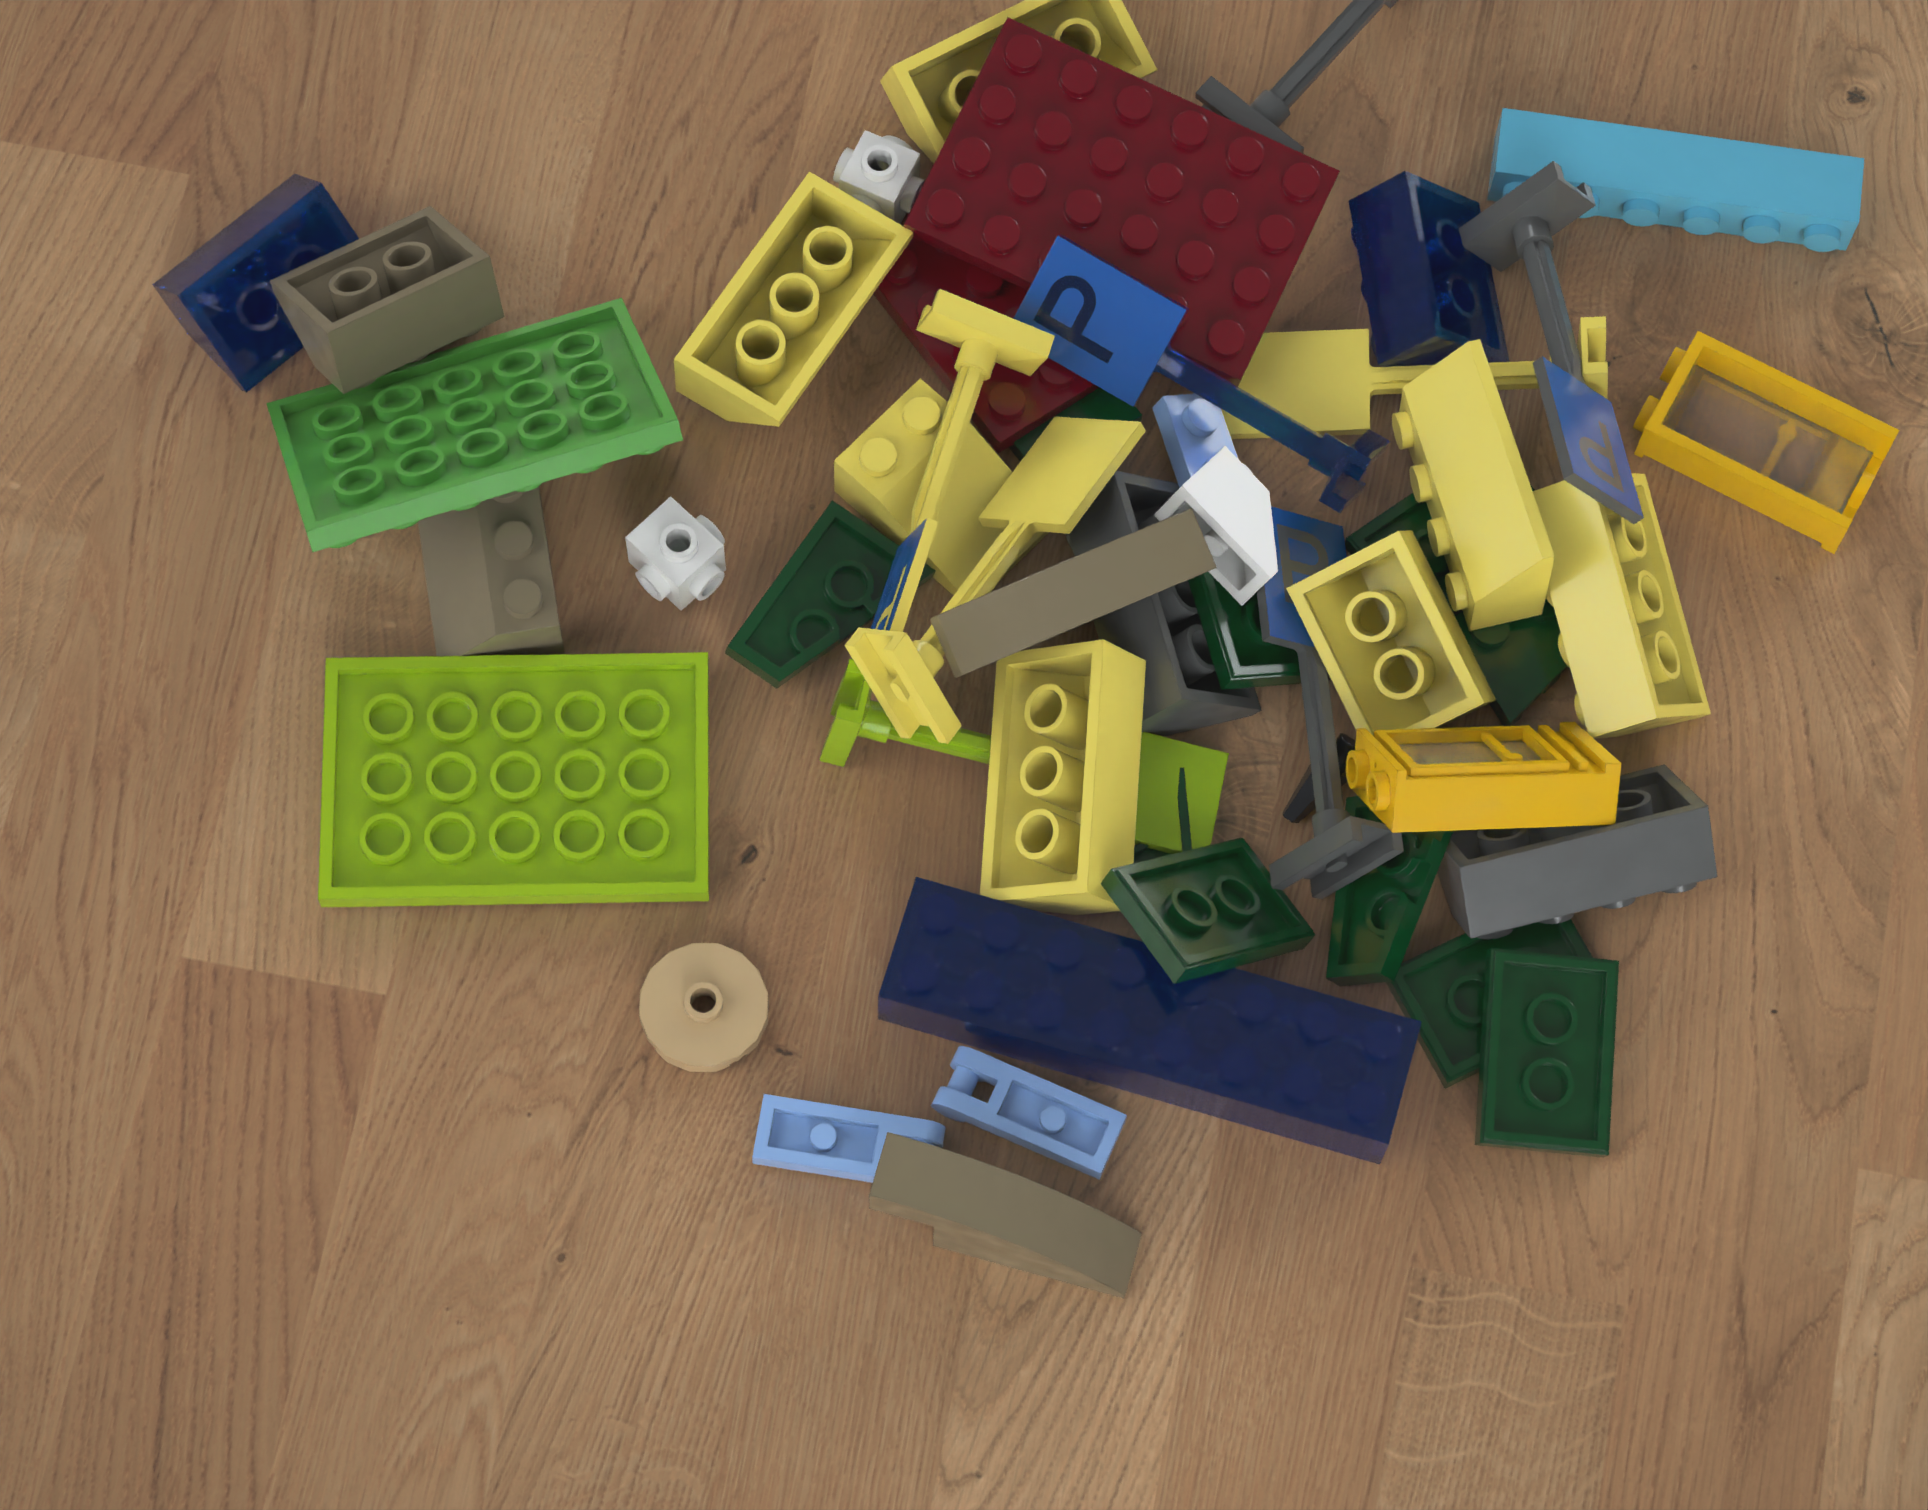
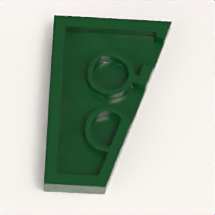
[725,500,936,689]
[1454,599,1568,726]
[1326,796,1453,987]

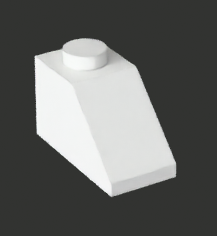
[1154,446,1278,606]

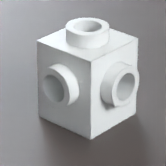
[833,130,925,224]
[625,496,726,611]

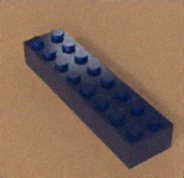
[878,877,1422,1165]

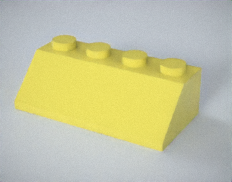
[880,0,1157,163]
[674,172,913,427]
[1392,339,1555,631]
[1533,473,1711,739]
[979,639,1146,915]

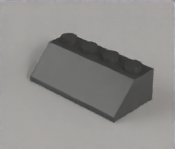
[1066,471,1262,736]
[1437,764,1718,939]

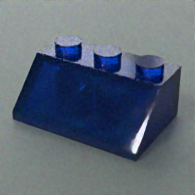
[1348,171,1510,367]
[152,174,359,393]

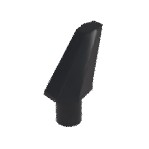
[1283,733,1356,823]

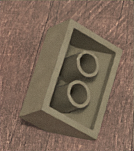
[270,206,504,394]
[418,487,565,656]

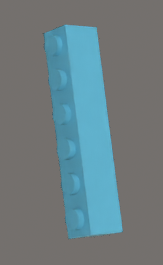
[1487,108,1864,252]

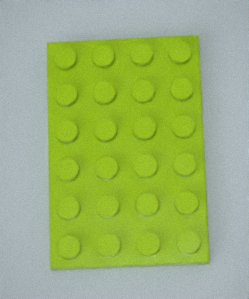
[318,652,709,908]

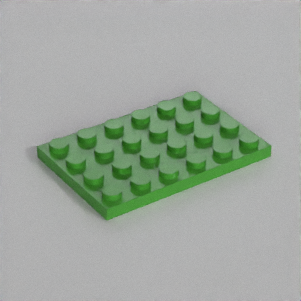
[266,298,683,552]

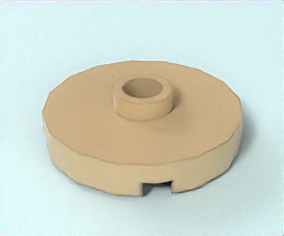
[639,943,769,1072]

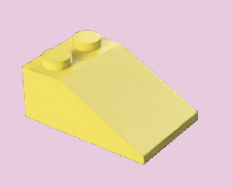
[834,378,1049,595]

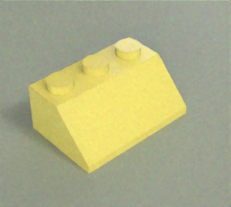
[1286,530,1496,735]

